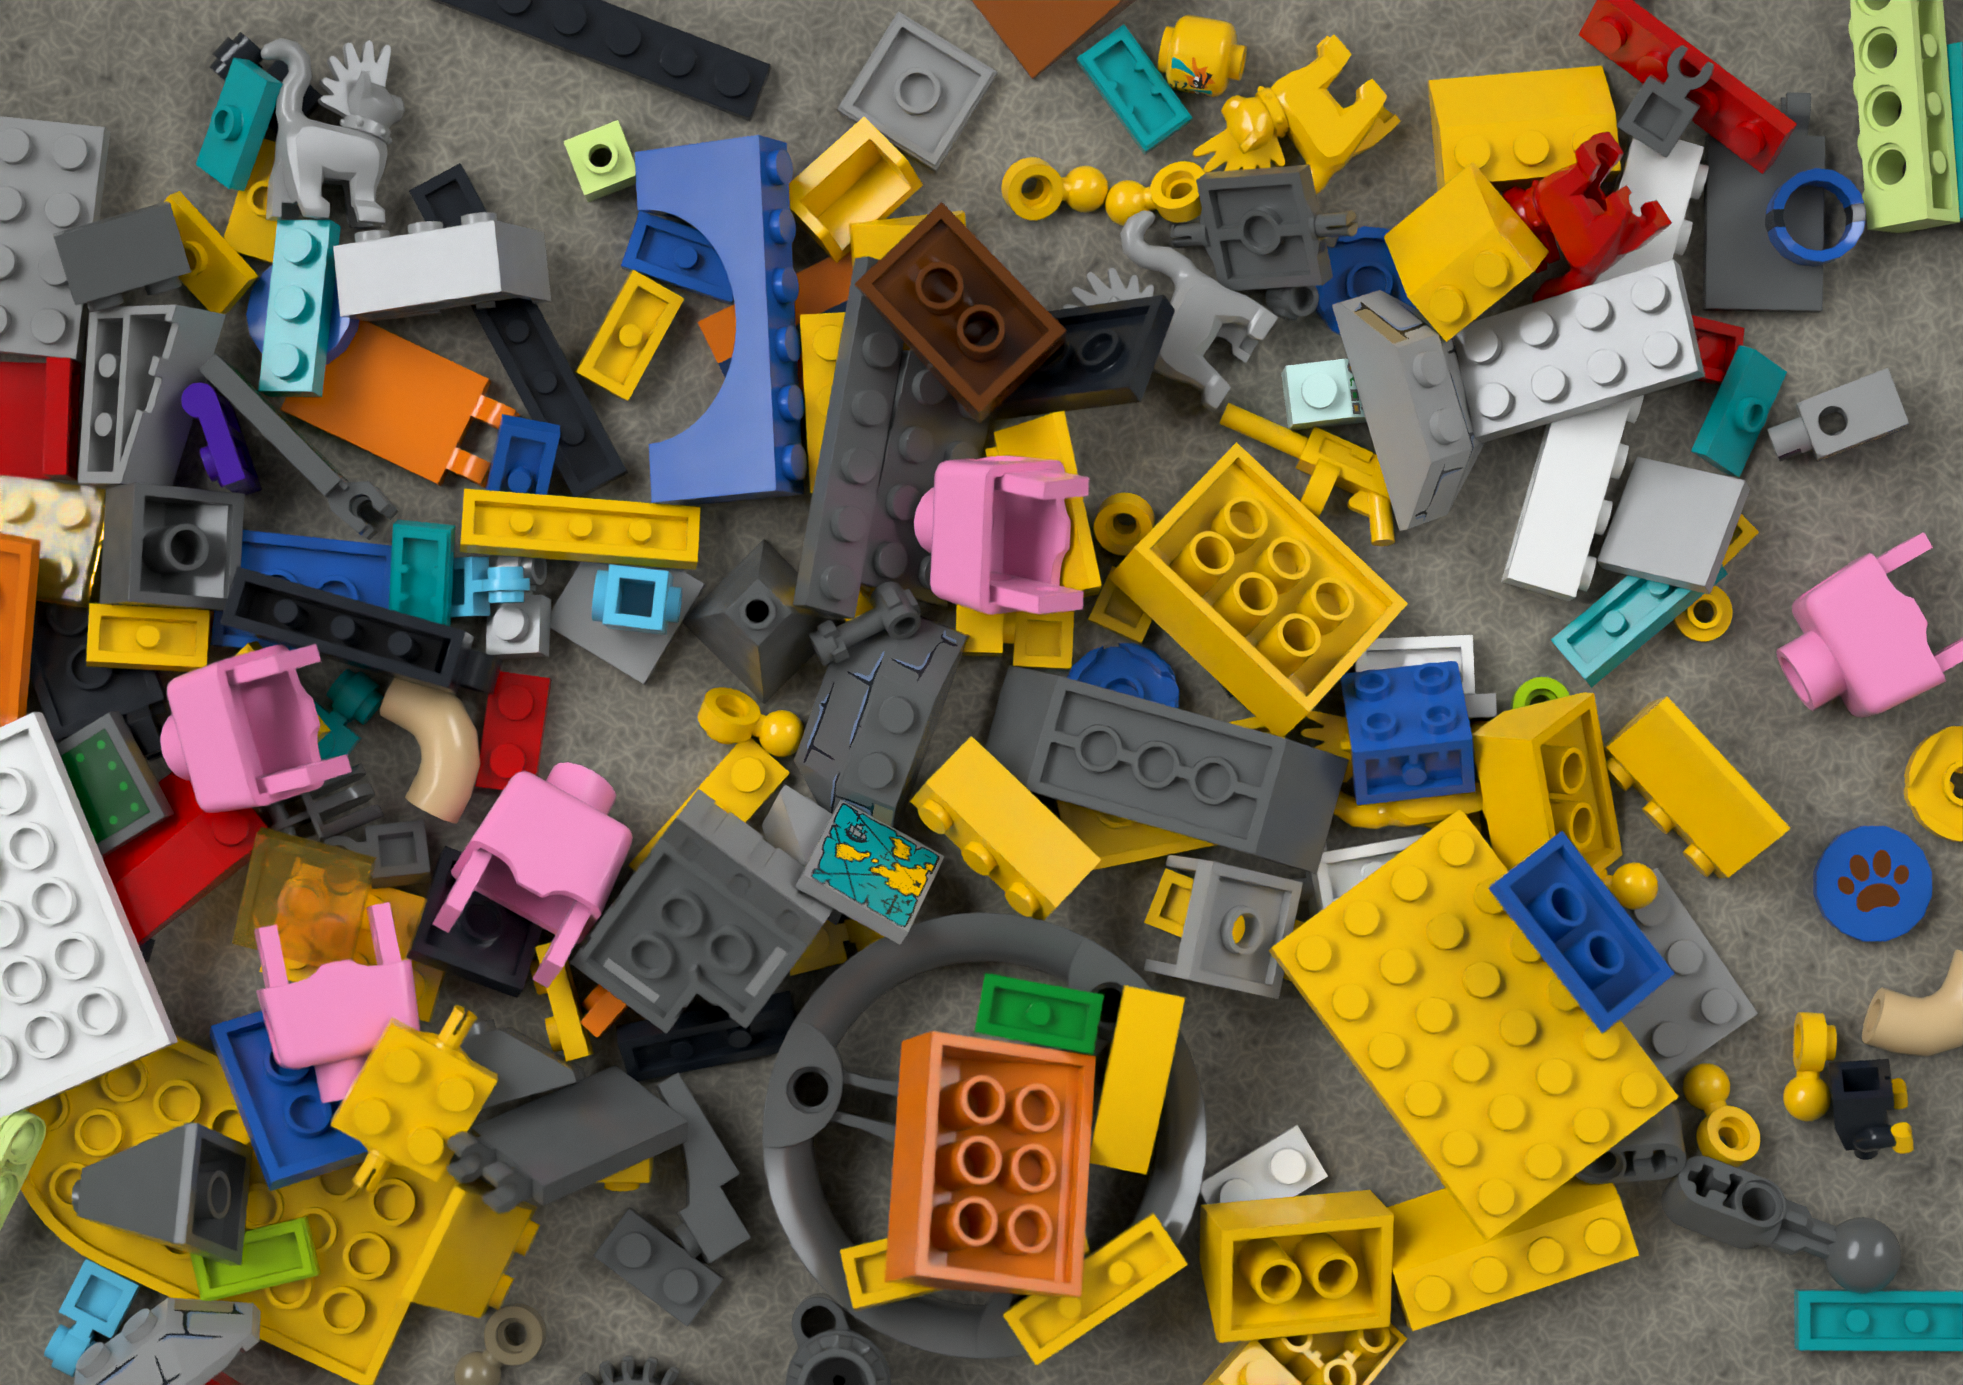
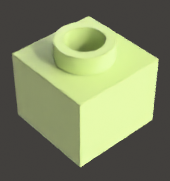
[563,120,636,202]

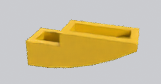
[1089,985,1185,1175]

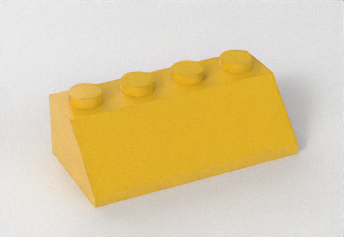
[1387,1176,1639,1331]

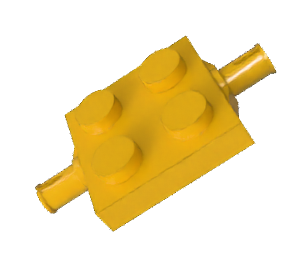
[331,1005,498,1193]

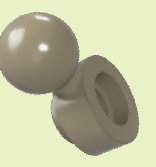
[454,1303,547,1385]

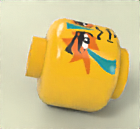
[1158,15,1247,97]

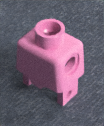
[433,762,633,988]

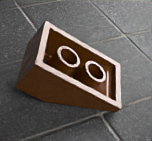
[855,202,1066,424]

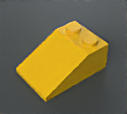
[401,1178,540,1319]

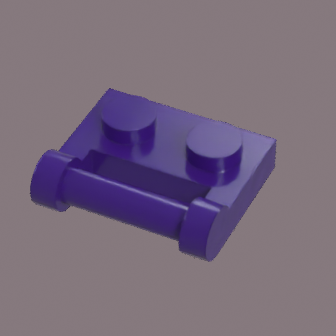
[181,382,262,496]

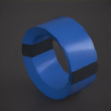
[1765,168,1866,267]

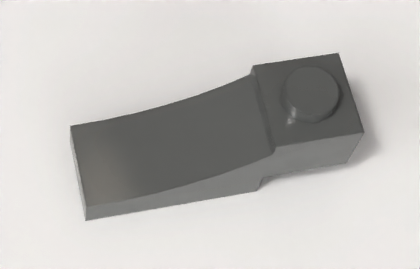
[655,1073,751,1263]

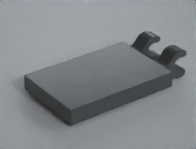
[1702,92,1825,313]
[447,1065,688,1214]

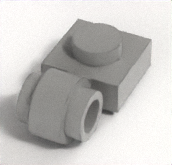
[486,555,551,660]

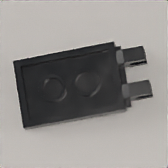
[30,537,169,762]

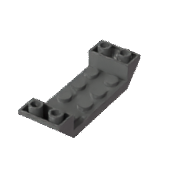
[985,665,1349,874]

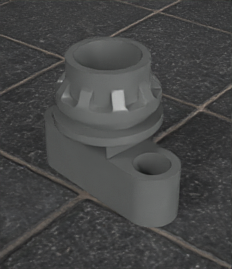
[786,1293,891,1385]

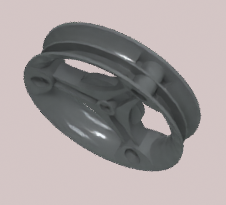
[762,913,1207,1359]

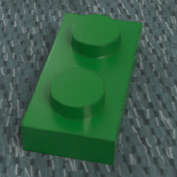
[974,973,1104,1054]

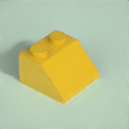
[1384,162,1549,342]

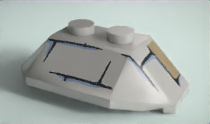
[1332,290,1485,531]
[74,1298,261,1385]

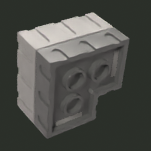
[570,789,834,1034]

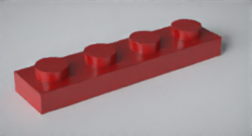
[1579,0,1797,174]

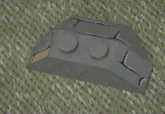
[794,615,969,830]

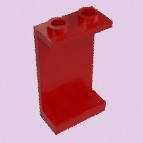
[0,357,81,480]

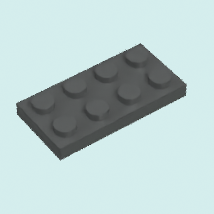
[861,350,991,607]

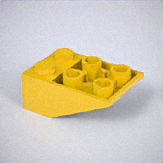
[1202,1323,1407,1385]

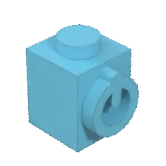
[592,564,682,635]

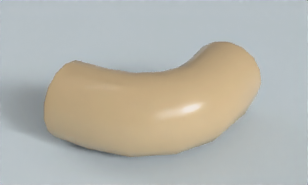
[380,678,480,824]
[1862,950,1963,1057]

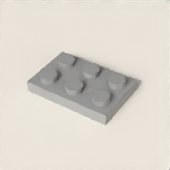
[1620,868,1758,1078]

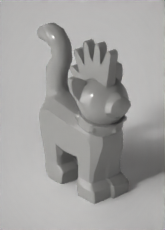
[261,38,405,229]
[1063,210,1278,413]

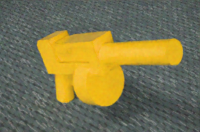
[1219,402,1395,546]

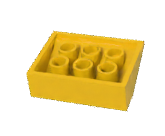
[1108,442,1408,738]

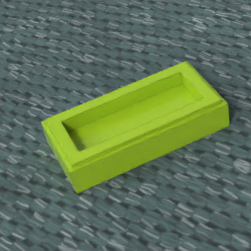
[190,1216,321,1301]

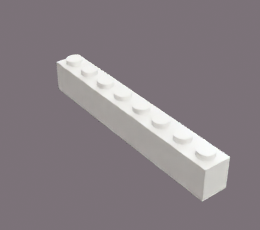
[1501,135,1709,601]

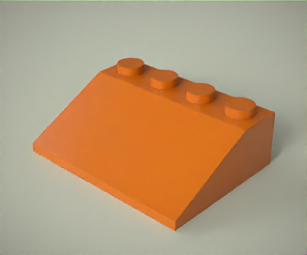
[885,1031,1096,1298]

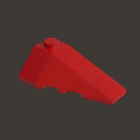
[103,772,273,946]

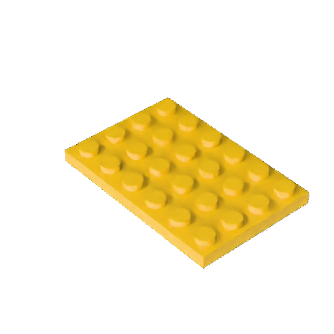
[1268,808,1679,1241]

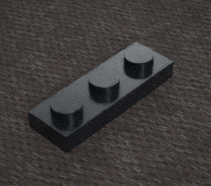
[616,991,797,1082]

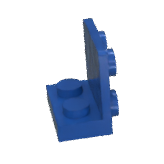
[1341,661,1476,805]

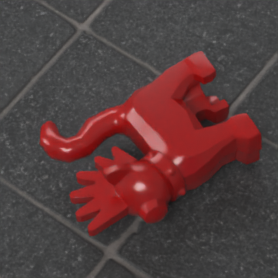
[1502,131,1672,303]

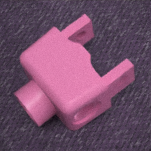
[914,455,1089,614]
[1776,532,1963,718]
[160,644,352,813]
[254,902,420,1103]

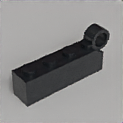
[220,566,503,695]

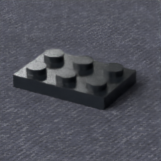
[990,295,1175,420]

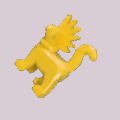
[1192,34,1401,195]
[1300,710,1488,834]

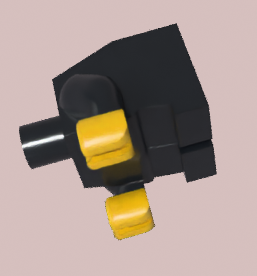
[1829,1059,1914,1160]

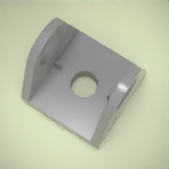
[1143,855,1303,999]

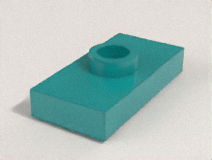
[1076,24,1192,155]
[195,58,283,191]
[1691,345,1787,477]
[389,519,456,626]

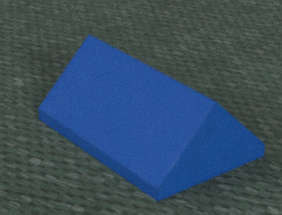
[1488,831,1675,1033]

